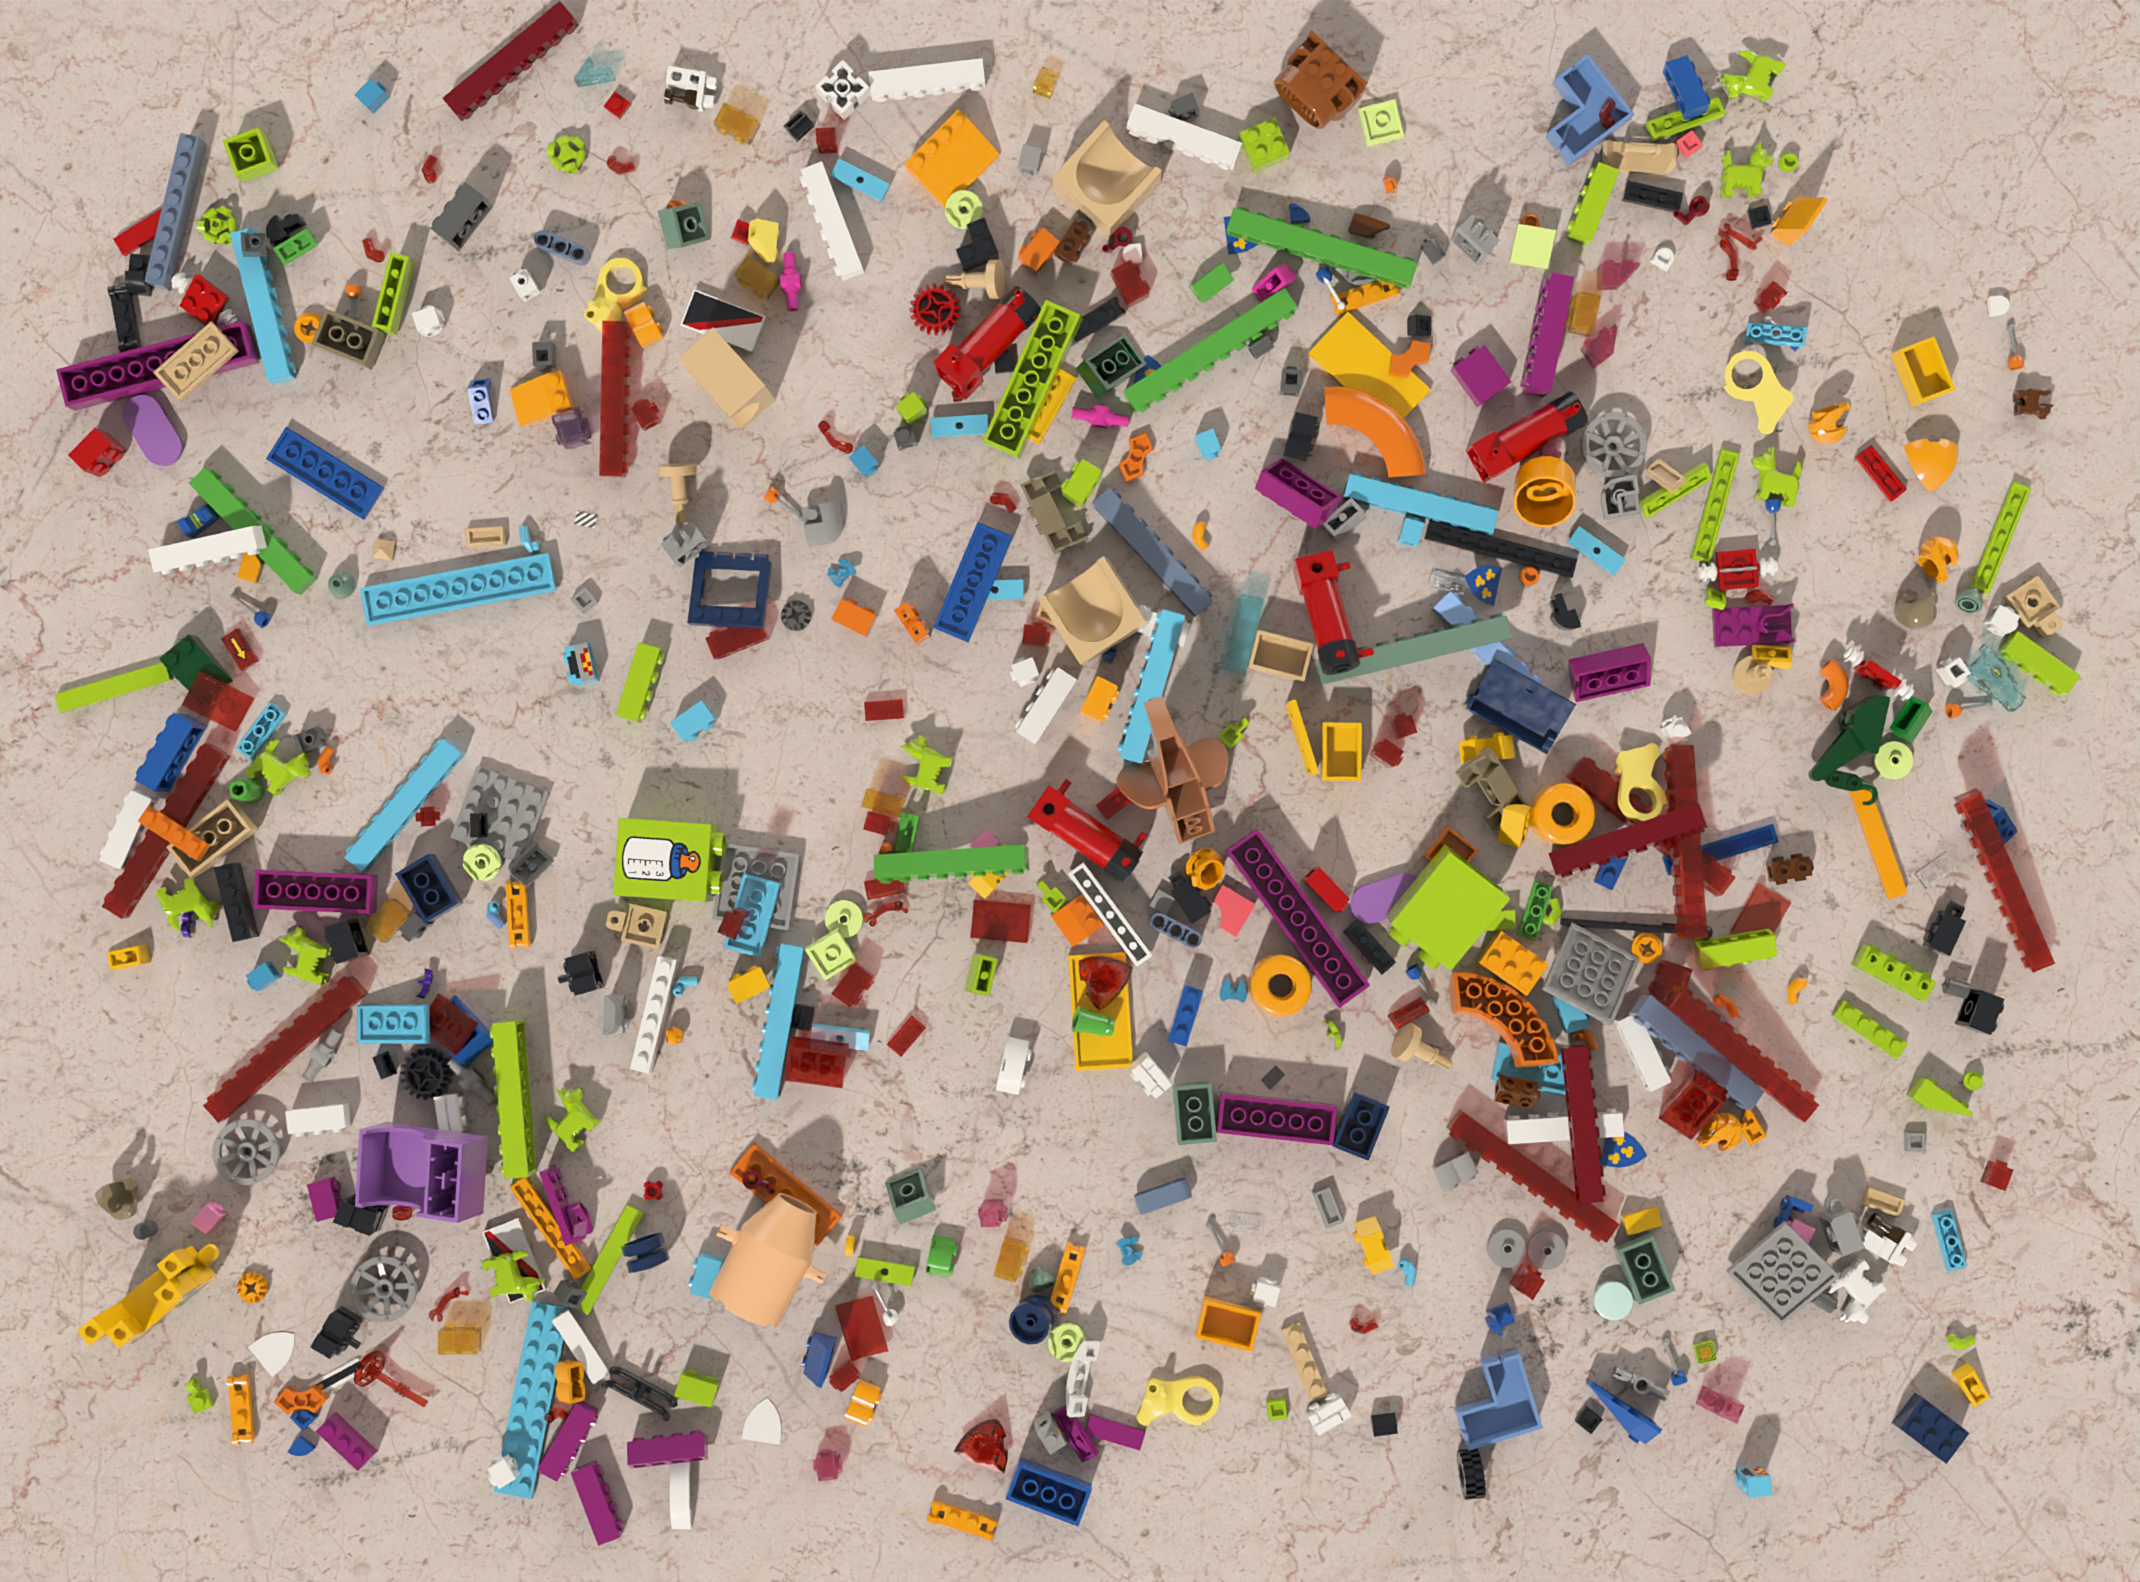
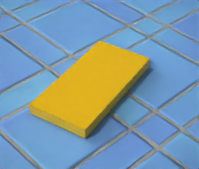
[1029,369,1077,445]
[1285,699,1319,776]

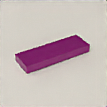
[1051,1405,1099,1463]
[1085,1414,1146,1451]

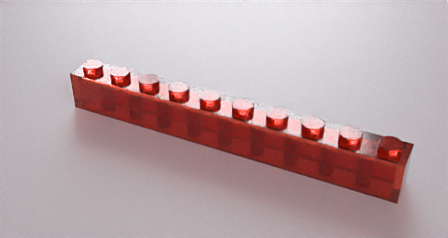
[102,743,231,919]
[1663,745,1708,940]
[1565,756,1736,897]
[1953,788,2055,973]
[203,976,368,1123]
[1661,985,1819,1123]
[1446,1109,1620,1243]

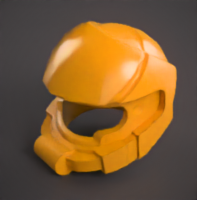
[1808,402,1850,443]
[1917,537,1959,584]
[1186,848,1224,890]
[1696,1112,1743,1151]

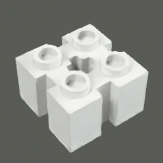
[815,60,871,120]

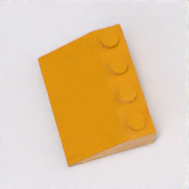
[904,110,1000,208]

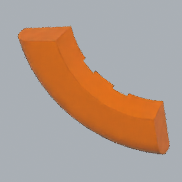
[1324,386,1427,478]
[1450,972,1559,1068]

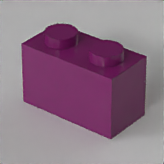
[307,1176,343,1222]

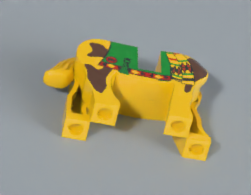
[77,1244,219,1348]

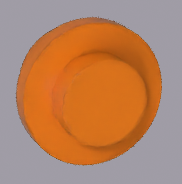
[1383,174,1398,194]
[1520,214,1540,227]
[1519,567,1539,586]

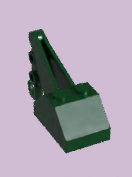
[1808,695,1891,806]

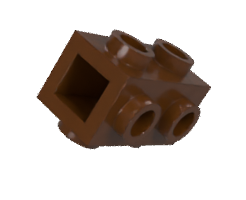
[1054,219,1092,266]
[1766,853,1814,885]
[1494,1075,1540,1109]

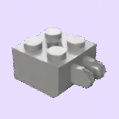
[1450,214,1500,266]
[661,521,711,567]
[1819,1196,1865,1256]

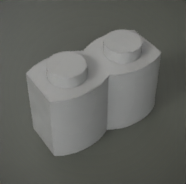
[1432,1150,1479,1190]

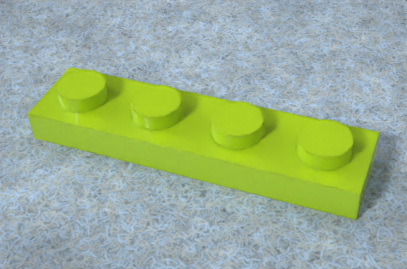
[1645,97,1726,141]
[1639,462,1711,519]
[1831,1000,1908,1060]

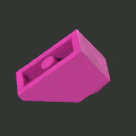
[1252,262,1298,302]

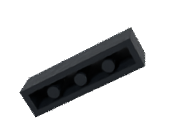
[214,862,259,942]

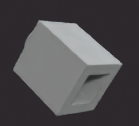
[1018,144,1042,177]

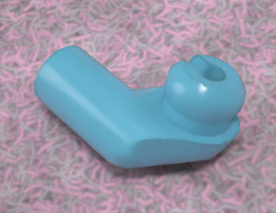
[519,526,540,553]
[672,976,699,996]
[1398,1259,1416,1286]

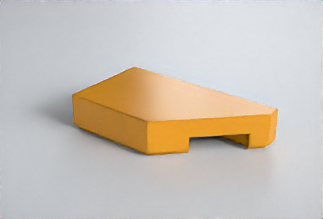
[237,553,263,583]
[1741,1110,1767,1146]

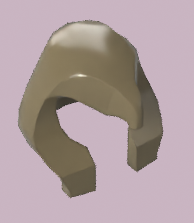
[1894,589,1937,629]
[95,1175,138,1220]

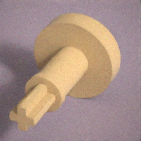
[944,260,1006,299]
[657,463,697,523]
[1732,656,1774,694]
[1391,1023,1453,1070]

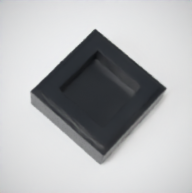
[1747,205,1772,230]
[994,352,1014,374]
[1575,1406,1603,1434]

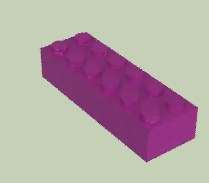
[1520,272,1574,397]
[253,870,378,914]
[1216,1092,1337,1146]

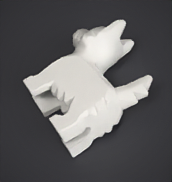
[1829,1258,1886,1324]

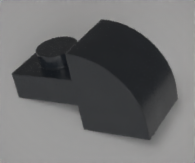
[266,213,307,247]
[125,253,152,297]
[1550,593,1582,631]

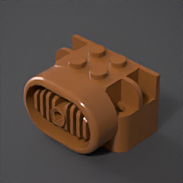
[1274,30,1368,129]

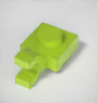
[1217,717,1250,749]
[1036,879,1068,913]
[184,1377,214,1414]

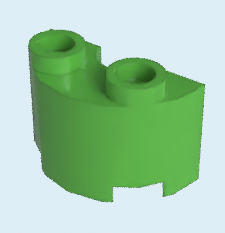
[926,1235,958,1277]

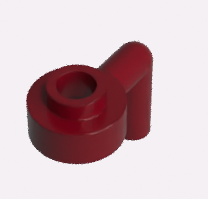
[1673,196,1710,225]
[1102,227,1133,253]
[742,1168,775,1195]

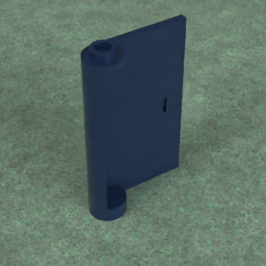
[1464,658,1576,755]

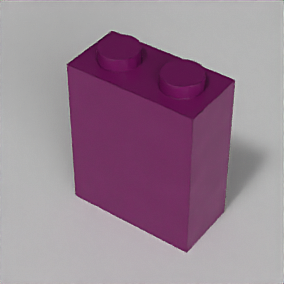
[1451,345,1511,408]

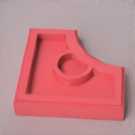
[1213,884,1256,937]

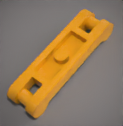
[1330,280,1401,315]
[506,880,531,949]
[1049,1242,1086,1314]
[227,1374,255,1445]
[927,1500,998,1540]

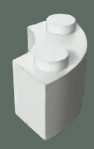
[996,1037,1032,1095]

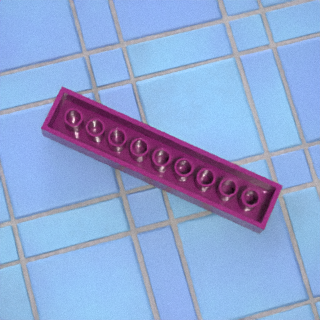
[56,321,260,411]
[1225,829,1371,1008]

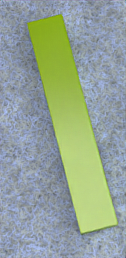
[1690,448,1740,564]
[1969,481,2032,595]
[54,663,172,713]
[577,1204,645,1315]

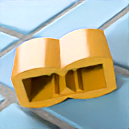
[624,302,664,349]
[555,1359,585,1404]
[844,1379,882,1427]

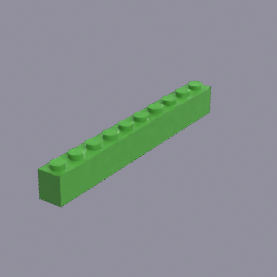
[1227,207,1418,289]
[1123,288,1297,413]

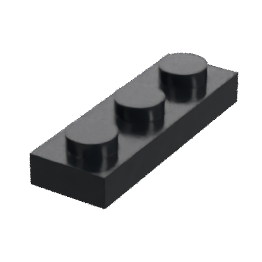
[1622,180,1683,213]
[1343,919,1396,975]

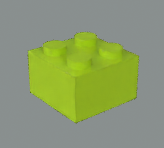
[1238,117,1290,174]
[222,127,279,183]
[1061,459,1102,509]

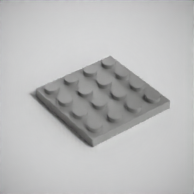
[450,766,550,860]
[712,843,800,930]
[1541,922,1639,1026]
[1726,1221,1840,1326]

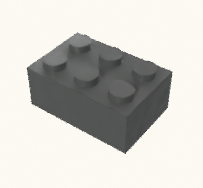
[430,182,493,252]

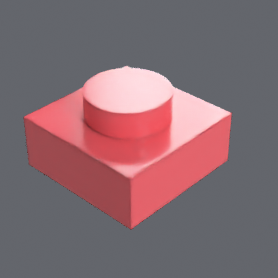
[1675,130,1703,158]

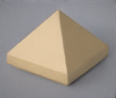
[373,539,396,561]

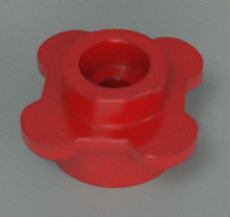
[644,1181,663,1200]

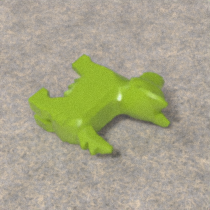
[1719,49,1786,102]
[1720,142,1774,198]
[1751,447,1803,508]
[901,734,953,794]
[245,739,311,795]
[155,877,222,932]
[278,925,331,985]
[545,1087,602,1152]
[481,1249,546,1301]

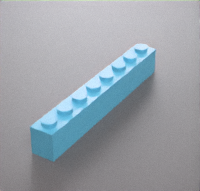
[230,227,297,384]
[1343,472,1499,536]
[1117,608,1185,764]
[344,739,465,872]
[752,943,805,1100]

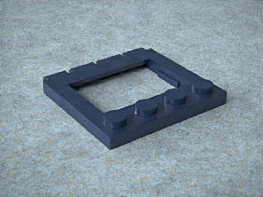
[687,551,772,629]

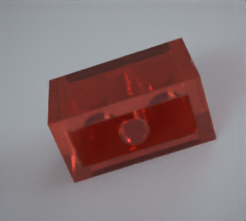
[1110,260,1150,308]
[1369,738,1404,768]
[863,811,896,836]
[831,962,874,1007]
[1509,1263,1545,1300]

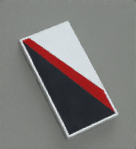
[680,290,766,353]
[482,1217,547,1304]

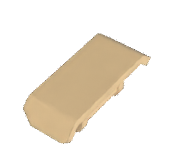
[1602,139,1678,174]

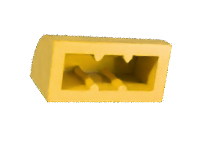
[1498,804,1532,848]

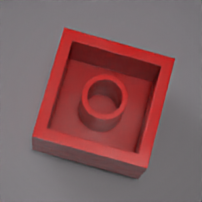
[68,428,126,477]

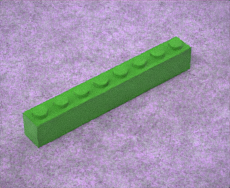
[189,467,317,595]
[874,844,1029,884]

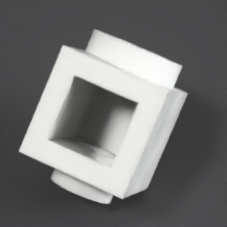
[509,269,541,302]
[412,305,445,337]
[1984,605,2020,637]
[1009,657,1039,687]
[1936,657,1970,688]
[1659,715,1691,745]
[1249,1277,1280,1307]
[486,1454,520,1489]

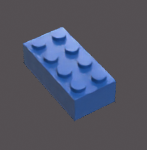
[134,713,208,792]
[1006,1457,1092,1526]

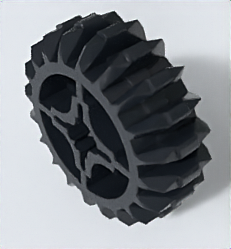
[400,1048,453,1100]

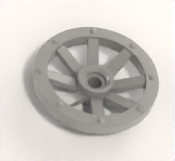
[1581,412,1647,478]
[212,1119,280,1185]
[350,1255,417,1322]

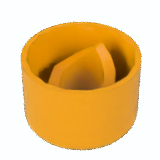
[1514,456,1576,527]
[1528,783,1595,844]
[1248,953,1312,1016]

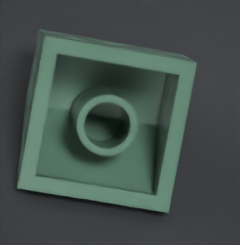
[658,201,710,249]
[885,1168,936,1225]

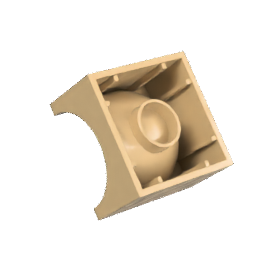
[1053,120,1162,240]
[678,328,775,430]
[1038,556,1149,665]

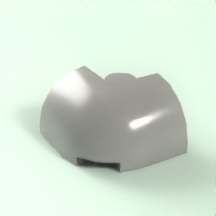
[1601,475,1641,520]
[801,502,844,547]

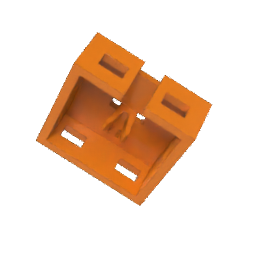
[894,602,931,645]
[1423,826,1479,862]

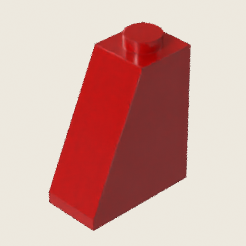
[1302,866,1350,913]

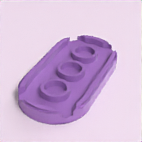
[123,395,183,466]
[1350,873,1417,923]

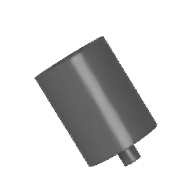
[1420,238,1446,265]
[1247,334,1274,359]
[1941,978,1970,999]
[133,1220,158,1240]
[1811,1291,1838,1313]

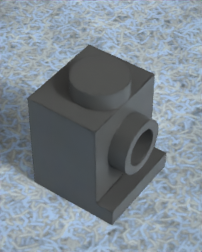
[1169,93,1200,121]
[240,232,271,257]
[532,342,556,372]
[1279,366,1302,397]
[893,426,918,451]
[293,727,327,754]
[399,912,433,942]
[554,1280,587,1309]

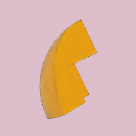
[1904,438,1958,492]

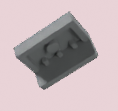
[508,841,554,888]

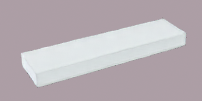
[552,1309,609,1384]

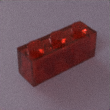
[705,627,769,661]
[717,907,753,940]

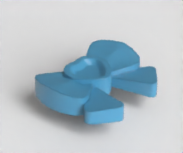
[827,559,857,587]
[1220,978,1247,1003]
[1116,1236,1143,1265]

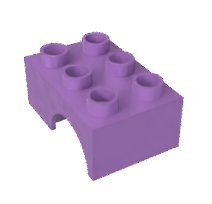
[355,1122,488,1223]

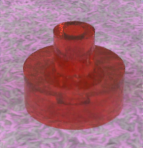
[392,1205,412,1221]

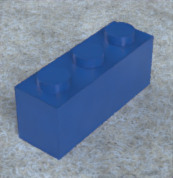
[1663,55,1710,121]
[1167,984,1203,1047]

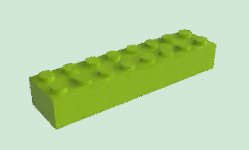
[982,300,1083,460]
[490,1019,537,1179]

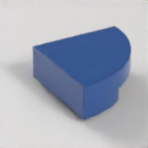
[1289,204,1311,224]
[290,1410,318,1431]
[287,1435,316,1456]

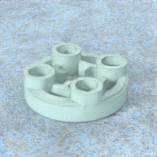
[1593,1280,1633,1320]

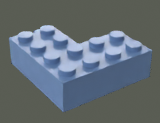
[1546,54,1634,167]
[1454,1348,1543,1451]

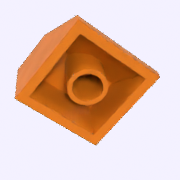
[1051,894,1104,947]

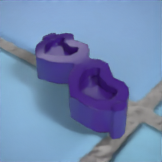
[181,911,196,938]
[416,968,433,999]

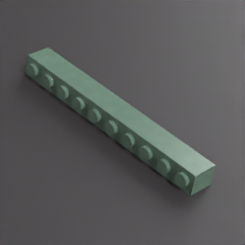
[1317,613,1512,685]

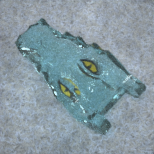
[1964,644,2026,712]

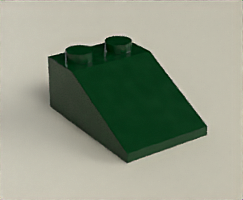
[1076,333,1147,399]
[159,634,233,705]

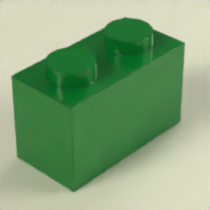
[1889,696,1933,744]

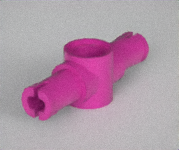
[780,252,802,312]
[1071,405,1130,428]

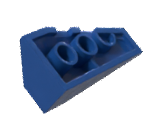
[1586,1379,1663,1444]

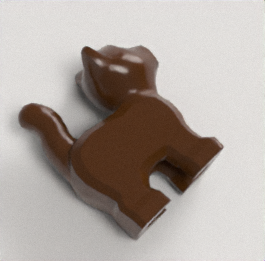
[2013,388,2054,420]

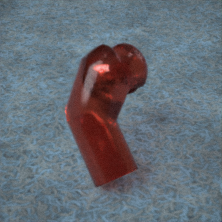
[1599,100,1616,129]
[421,154,438,184]
[607,156,636,175]
[362,238,385,263]
[990,492,1017,513]
[1745,589,1775,606]
[1349,1318,1378,1334]
[544,1407,569,1423]

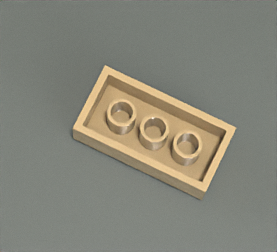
[167,799,259,877]

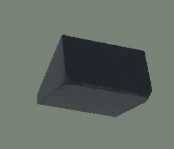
[1407,315,1431,336]

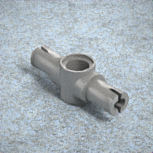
[302,1028,343,1082]
[446,1058,496,1105]
[1611,1366,1670,1402]

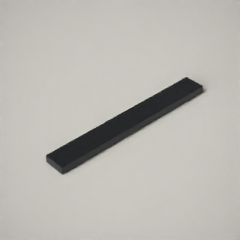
[1424,520,1577,578]

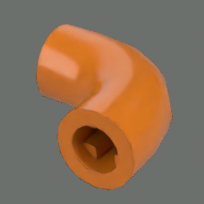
[1819,658,1849,712]

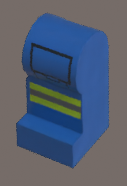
[177,504,219,538]

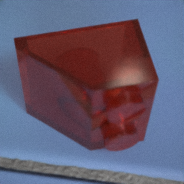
[1648,960,1693,1006]

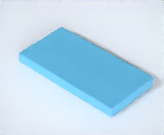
[723,873,781,958]
[357,1004,430,1044]
[1491,1041,1565,1095]

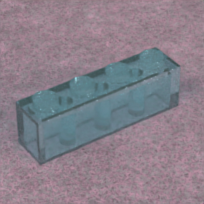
[1220,593,1264,675]

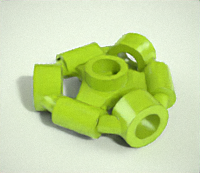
[547,135,586,174]
[197,205,237,245]

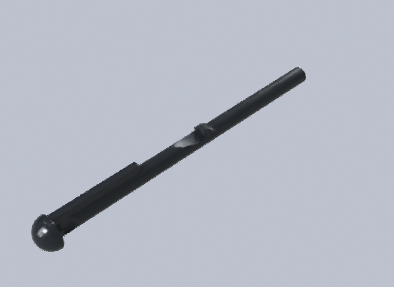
[1560,918,1713,940]

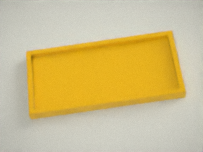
[1308,311,1431,418]
[1068,952,1133,1071]

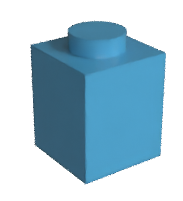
[354,79,389,114]
[849,445,879,477]
[245,962,281,991]

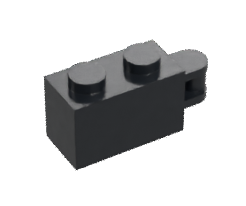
[1168,870,1212,924]
[1923,901,1966,956]

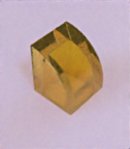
[1032,66,1060,100]

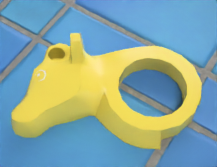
[584,258,648,344]
[1723,351,1794,434]
[1614,743,1667,823]
[1136,1376,1220,1426]

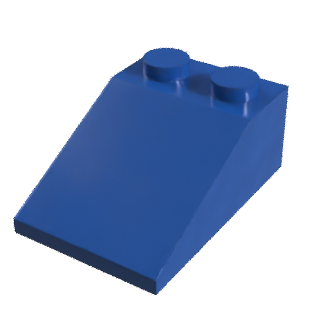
[429,995,493,1066]
[801,1332,837,1388]

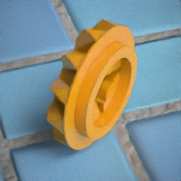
[294,313,322,343]
[1631,933,1662,964]
[236,1272,268,1303]

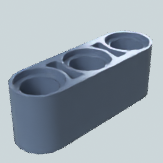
[533,230,590,266]
[1150,912,1202,948]
[1134,1177,1192,1214]

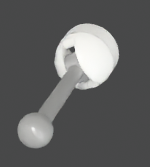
[871,1282,900,1326]

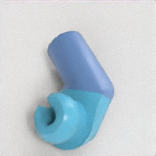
[487,901,506,929]

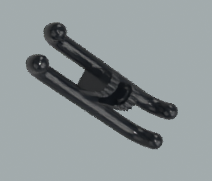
[601,1366,678,1422]

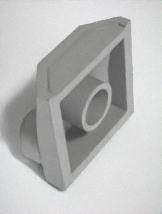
[603,994,630,1035]

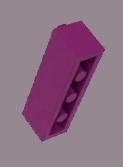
[537,1401,598,1482]
[627,1431,708,1469]
[571,1460,624,1546]

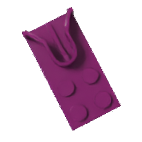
[1712,603,1796,647]
[539,1164,593,1246]

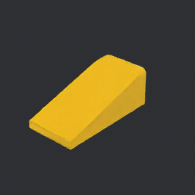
[1751,645,1792,669]
[107,944,151,970]
[1620,1206,1662,1236]
[1951,1363,1990,1408]

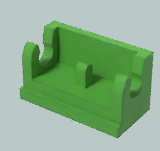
[273,229,319,265]
[1189,262,1234,303]
[894,813,920,853]

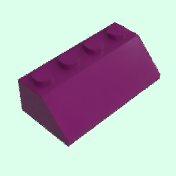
[1255,458,1343,529]
[1569,643,1651,702]

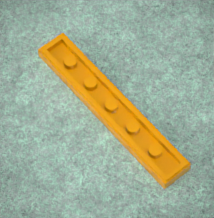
[1849,790,1908,899]
[509,1177,592,1281]

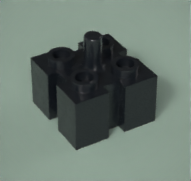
[558,950,605,996]
[333,1194,388,1236]
[310,1306,362,1359]

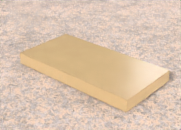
[153,321,239,402]

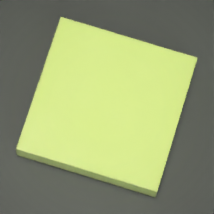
[1358,99,1405,147]
[1509,223,1556,269]
[805,928,858,980]

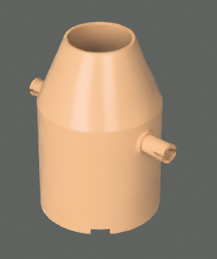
[709,1193,827,1328]

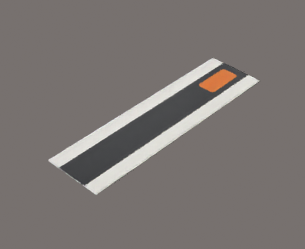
[309,1358,365,1393]

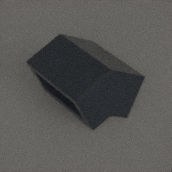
[783,110,815,142]
[470,813,488,838]
[791,1004,815,1031]
[372,1051,397,1080]
[1370,1412,1398,1437]

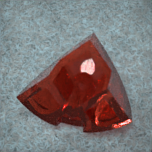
[1079,956,1133,1011]
[954,1419,1008,1474]

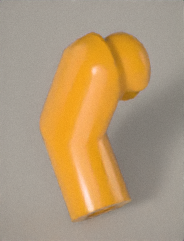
[1192,522,1209,551]
[1787,978,1807,1004]

